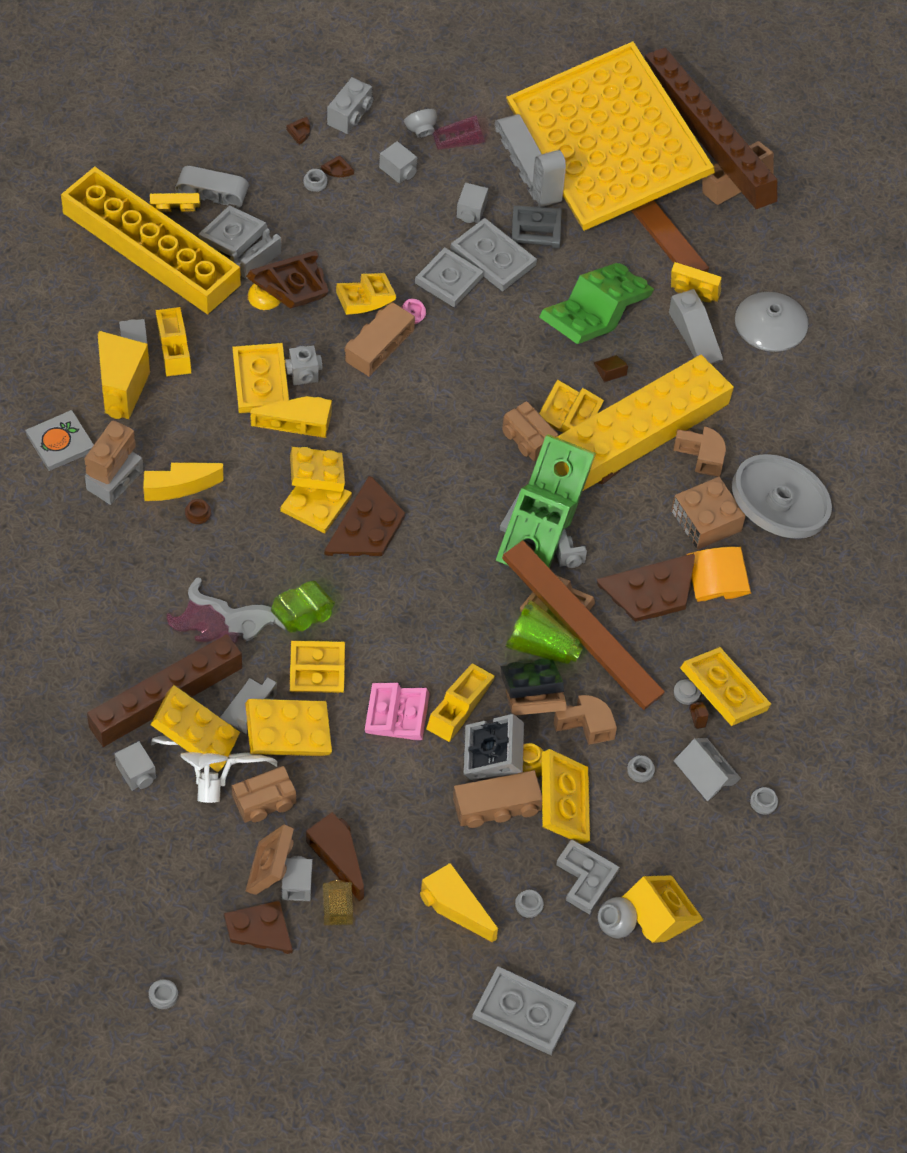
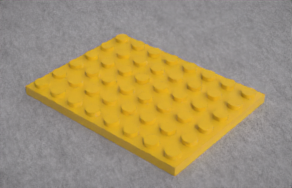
[506,42,715,231]

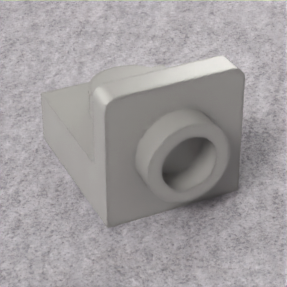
[556,529,587,568]

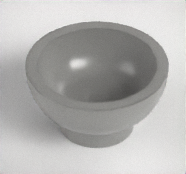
[404,109,437,138]
[598,897,637,938]

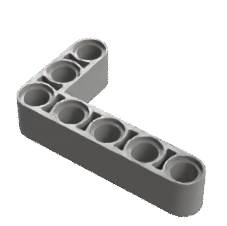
[495,114,566,207]

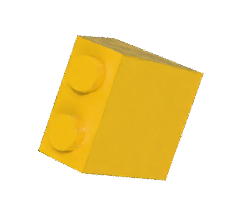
[98,331,150,419]

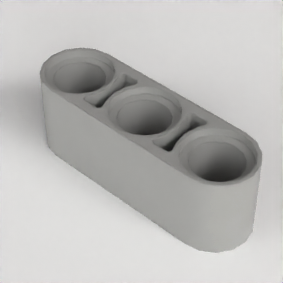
[175,166,249,208]

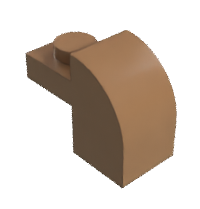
[673,426,726,477]
[554,695,617,745]

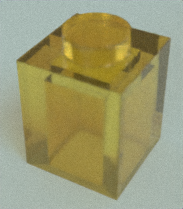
[323,880,353,925]

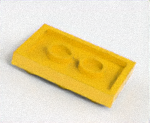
[232,343,289,413]
[680,647,771,726]
[150,685,240,772]
[245,699,332,756]
[542,749,590,844]

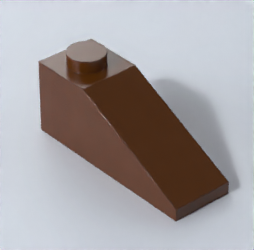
[306,812,364,901]

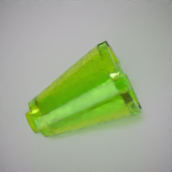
[505,600,582,664]

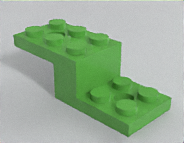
[539,263,654,344]
[496,434,596,568]

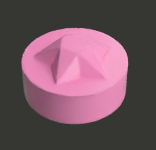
[401,299,426,324]

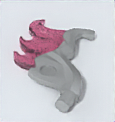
[167,578,291,644]

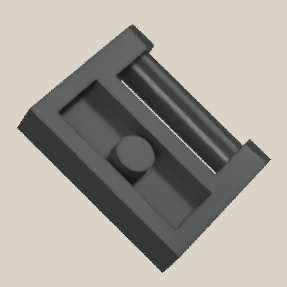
[511,205,561,249]

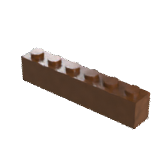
[87,634,242,747]

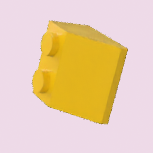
[622,876,704,943]

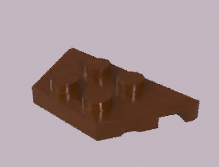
[246,250,329,309]
[324,476,405,556]
[597,553,695,622]

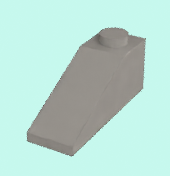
[669,289,723,364]

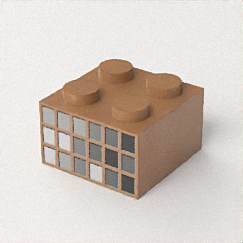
[672,477,746,550]

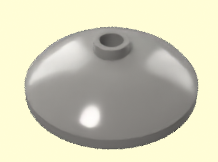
[735,292,808,352]

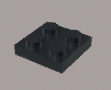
[500,659,564,699]

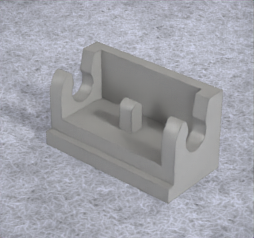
[230,229,281,279]

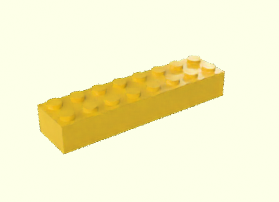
[61,166,241,315]
[556,355,734,491]

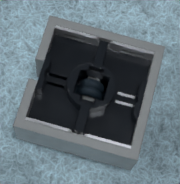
[464,714,524,782]

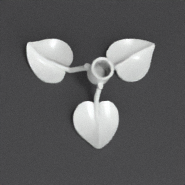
[151,736,277,802]

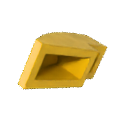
[156,307,191,376]
[143,463,224,501]
[426,663,495,742]

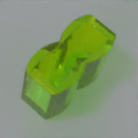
[271,581,335,632]

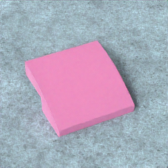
[365,683,430,740]

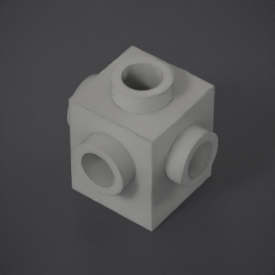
[285,345,322,385]

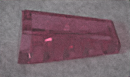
[433,115,485,150]

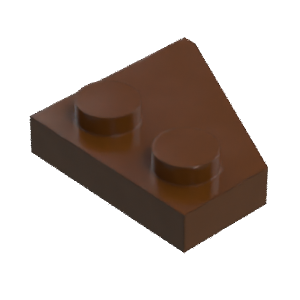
[224,901,292,954]

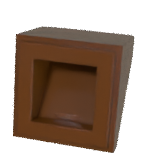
[594,355,628,382]

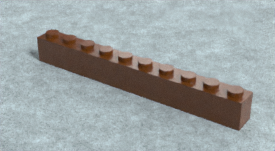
[645,47,777,209]

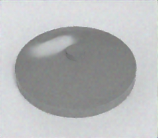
[732,454,832,539]

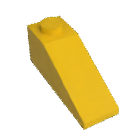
[250,396,332,438]
[420,863,498,942]

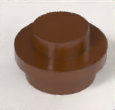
[185,499,211,524]

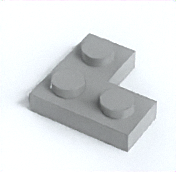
[556,839,620,914]

